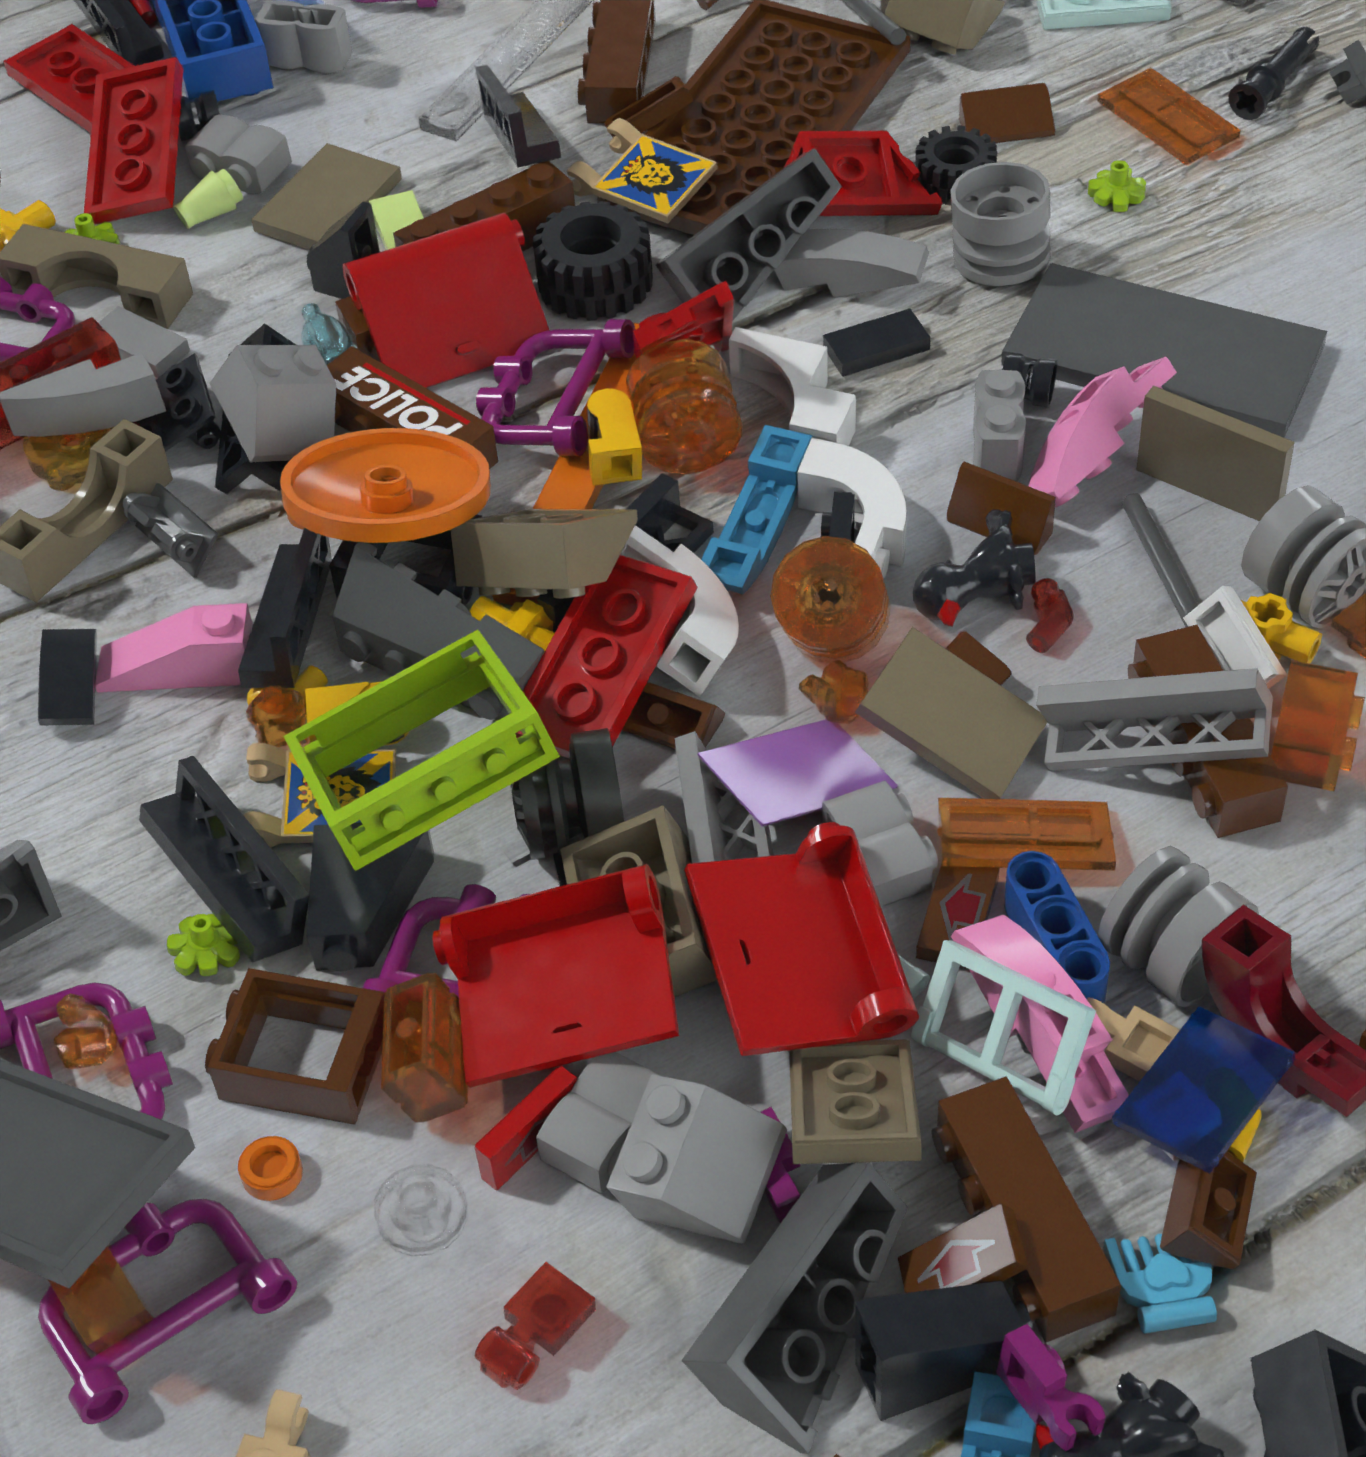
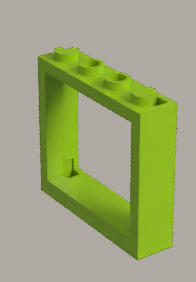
[283,629,560,871]

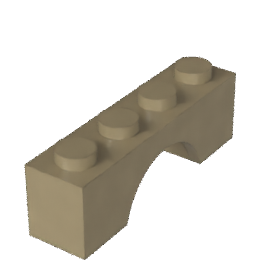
[0,224,193,329]
[0,419,173,603]

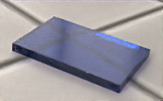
[1112,1006,1295,1174]

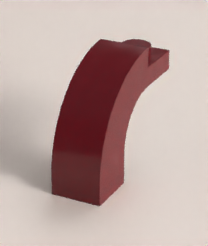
[1202,904,1366,1117]

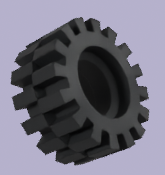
[915,125,998,205]

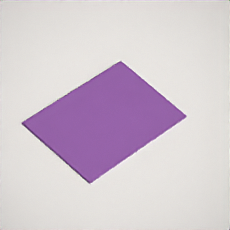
[697,718,898,827]

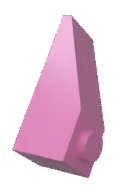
[95,603,253,692]

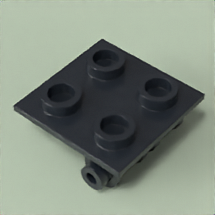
[132,353,221,452]

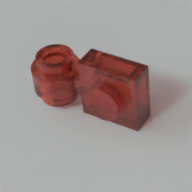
[475,1262,596,1390]

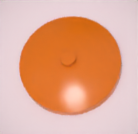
[280,428,491,543]

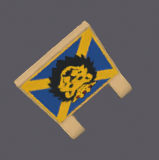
[567,118,717,224]
[243,743,397,848]

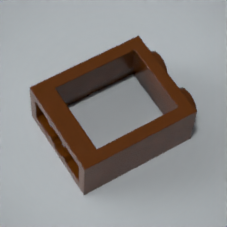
[205,968,392,1125]

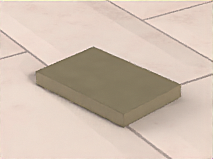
[251,143,402,250]
[1136,386,1295,521]
[855,627,1047,805]
[789,1039,922,1164]

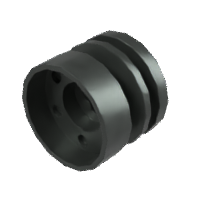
[510,728,624,860]

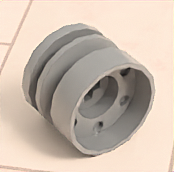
[950,162,1051,286]
[1241,485,1366,629]
[1098,846,1259,1007]

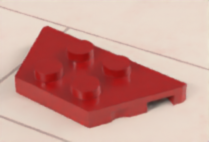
[784,131,942,216]
[633,281,734,374]

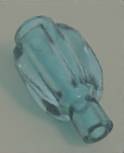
[301,303,353,365]

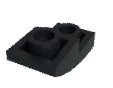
[38,629,97,726]

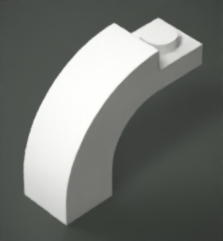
[797,438,907,599]
[620,526,739,697]

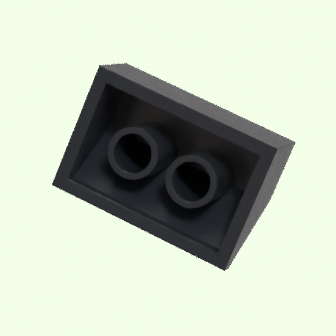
[1250,1329,1366,1457]

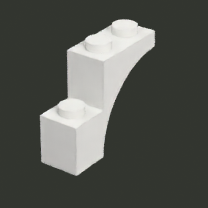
[729,327,856,446]

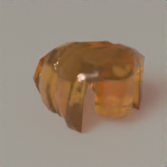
[799,660,869,724]
[246,686,308,747]
[53,993,118,1069]

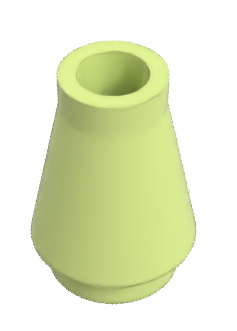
[173,169,243,229]

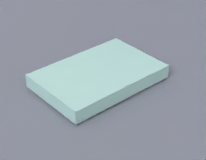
[1036,0,1171,30]

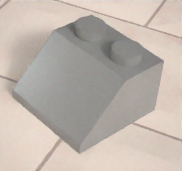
[210,345,336,462]
[606,1074,787,1244]

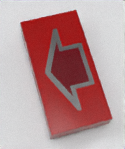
[475,1065,577,1191]

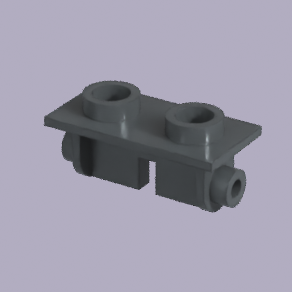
[123,483,219,577]

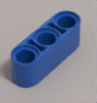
[1004,851,1111,1004]

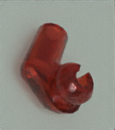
[1026,578,1074,653]

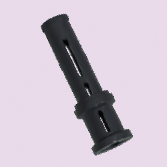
[1228,26,1319,120]

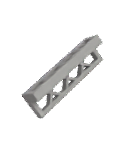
[1036,668,1273,771]
[674,731,774,863]

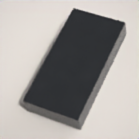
[823,308,931,377]

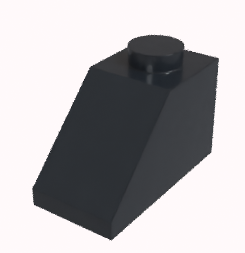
[307,201,380,299]

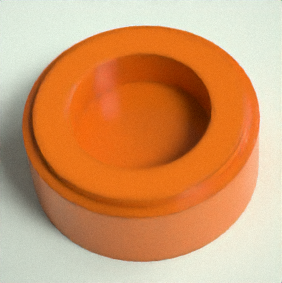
[238,1136,303,1201]

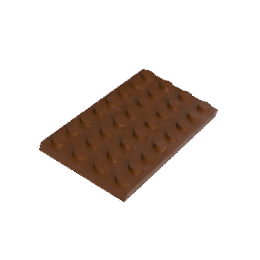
[597,0,910,235]

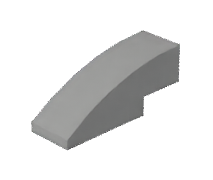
[775,229,929,298]
[0,352,166,436]

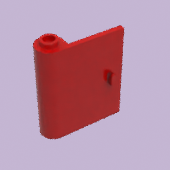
[343,213,549,388]
[684,822,919,1056]
[432,864,679,1088]

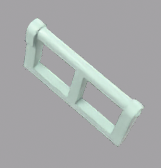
[911,940,1096,1115]

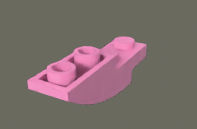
[1029,356,1177,507]
[951,915,1134,1133]

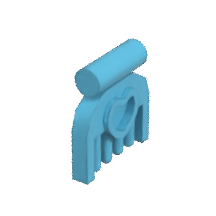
[1103,1233,1217,1334]

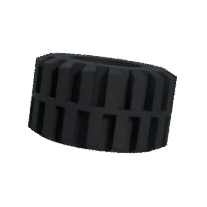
[533,201,653,321]

